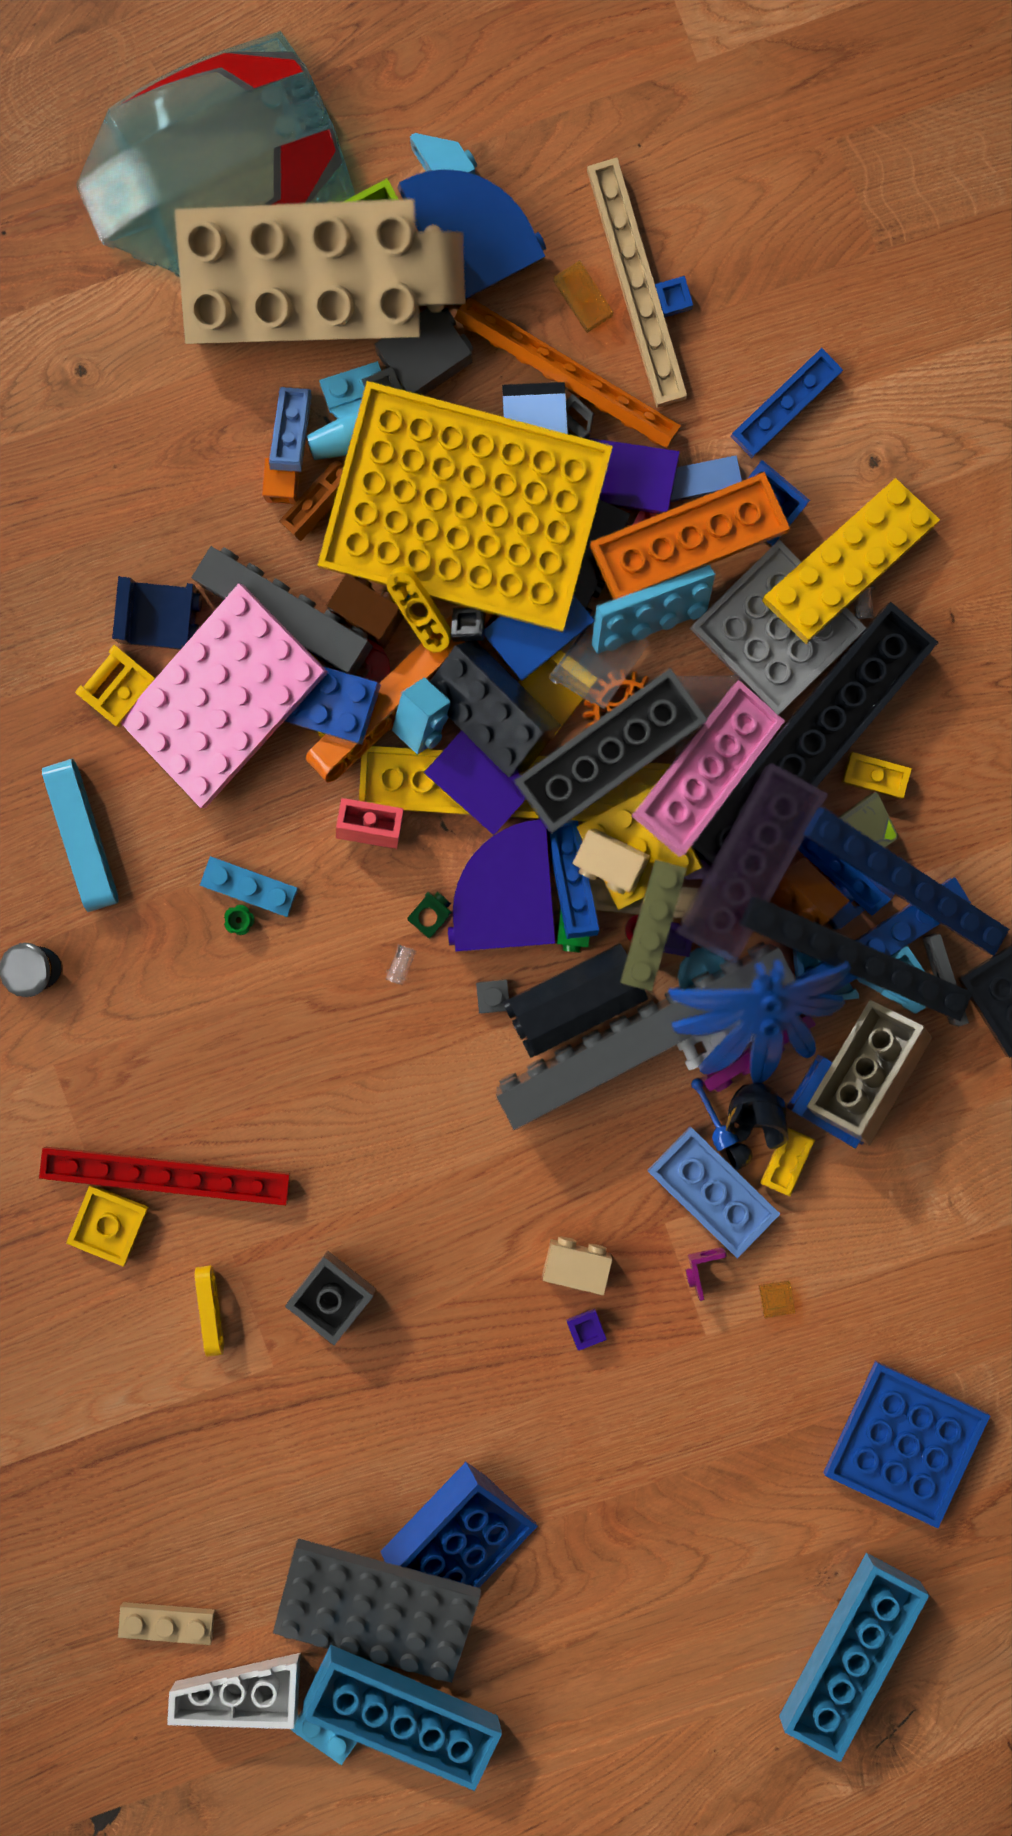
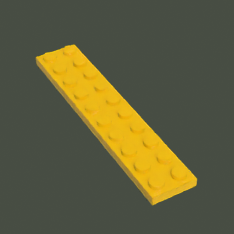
[359,746,671,822]

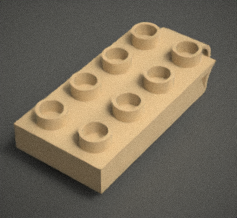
[174,199,465,344]

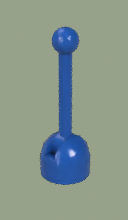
[691,1078,739,1151]

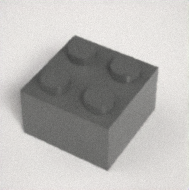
[285,1250,376,1345]

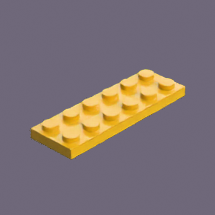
[762,478,940,644]

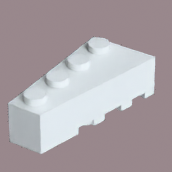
[167,1653,300,1729]

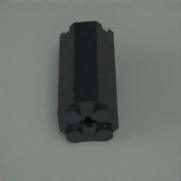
[502,943,648,1058]

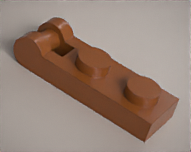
[279,460,344,541]

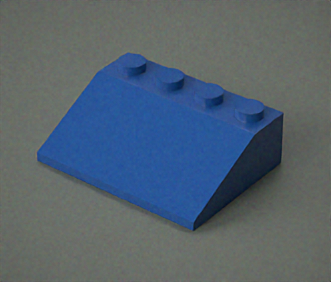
[380,1462,538,1588]

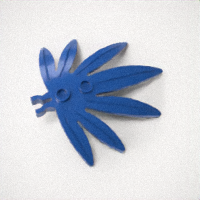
[668,960,850,1083]

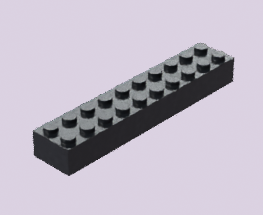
[692,602,939,884]

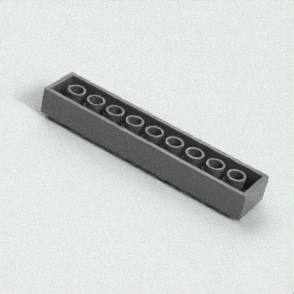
[496,942,796,1130]

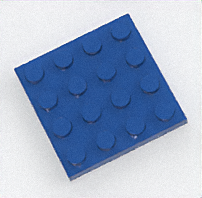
[823,1360,990,1528]

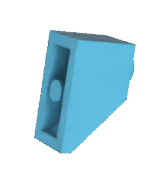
[410,133,477,174]

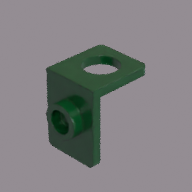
[407,891,453,938]

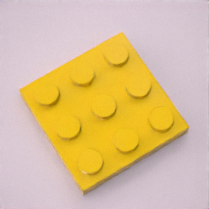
[577,785,703,910]

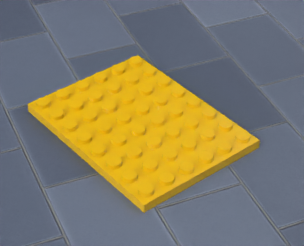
[318,381,613,633]

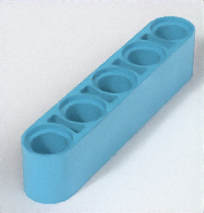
[42,758,119,912]

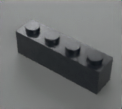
[574,499,632,615]

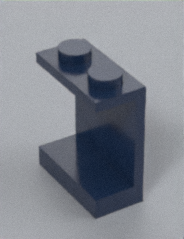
[112,576,202,650]

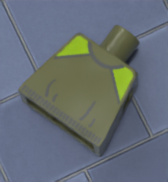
[839,792,898,851]

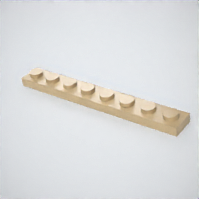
[587,158,687,408]

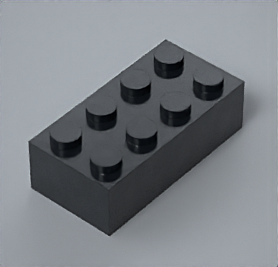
[430,641,561,777]

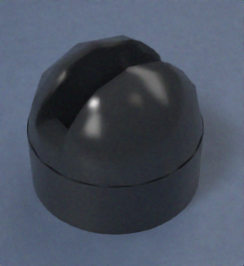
[726,1143,752,1170]

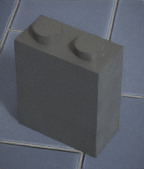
[375,308,474,396]

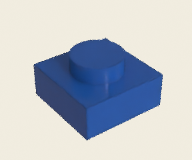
[655,276,693,318]

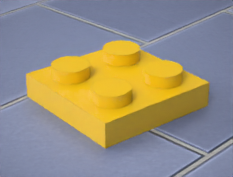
[66,1184,149,1267]

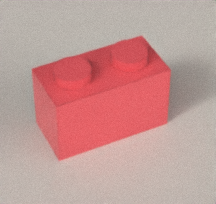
[336,798,403,849]

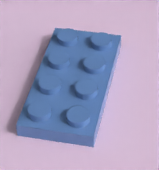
[647,1126,780,1258]

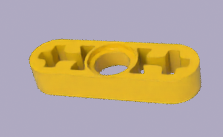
[387,566,451,652]
[195,1265,224,1357]

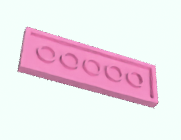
[632,680,785,857]

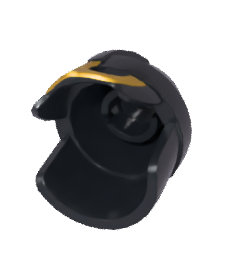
[726,1083,789,1149]

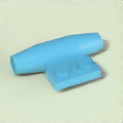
[306,361,381,460]

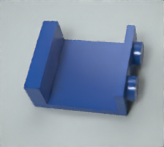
[787,1054,864,1149]

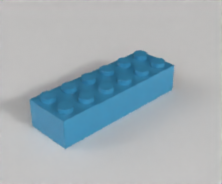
[779,1553,929,1762]
[303,1645,502,1791]

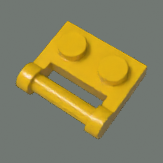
[75,645,155,728]

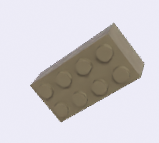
[807,1000,932,1145]

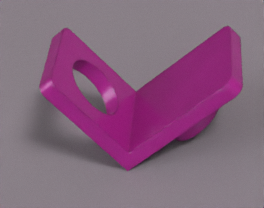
[685,1247,727,1301]

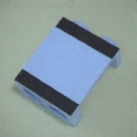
[502,382,568,434]

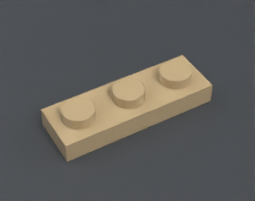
[118,1602,215,1645]

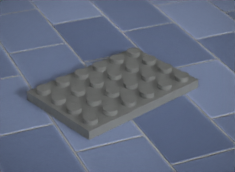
[273,1538,481,1683]

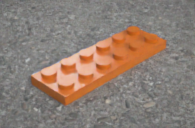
[590,472,790,600]

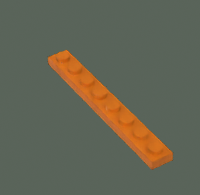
[454,298,681,448]

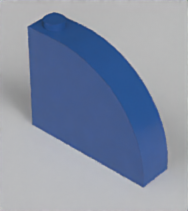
[397,170,546,306]

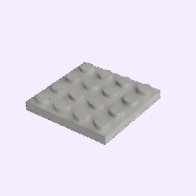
[690,540,866,715]

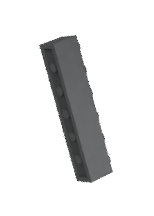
[191,546,373,676]

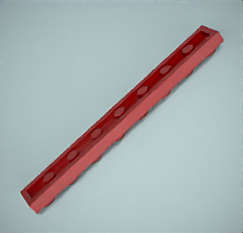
[39,1146,291,1206]

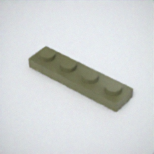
[620,860,687,992]

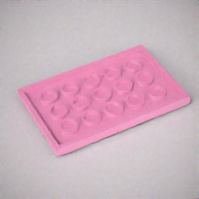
[121,583,328,808]

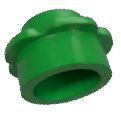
[224,905,255,935]

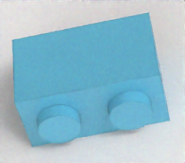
[392,677,451,755]

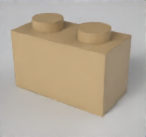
[572,829,651,894]
[542,1236,612,1295]

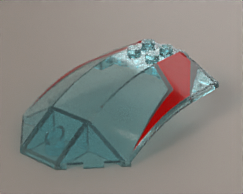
[76,31,355,277]

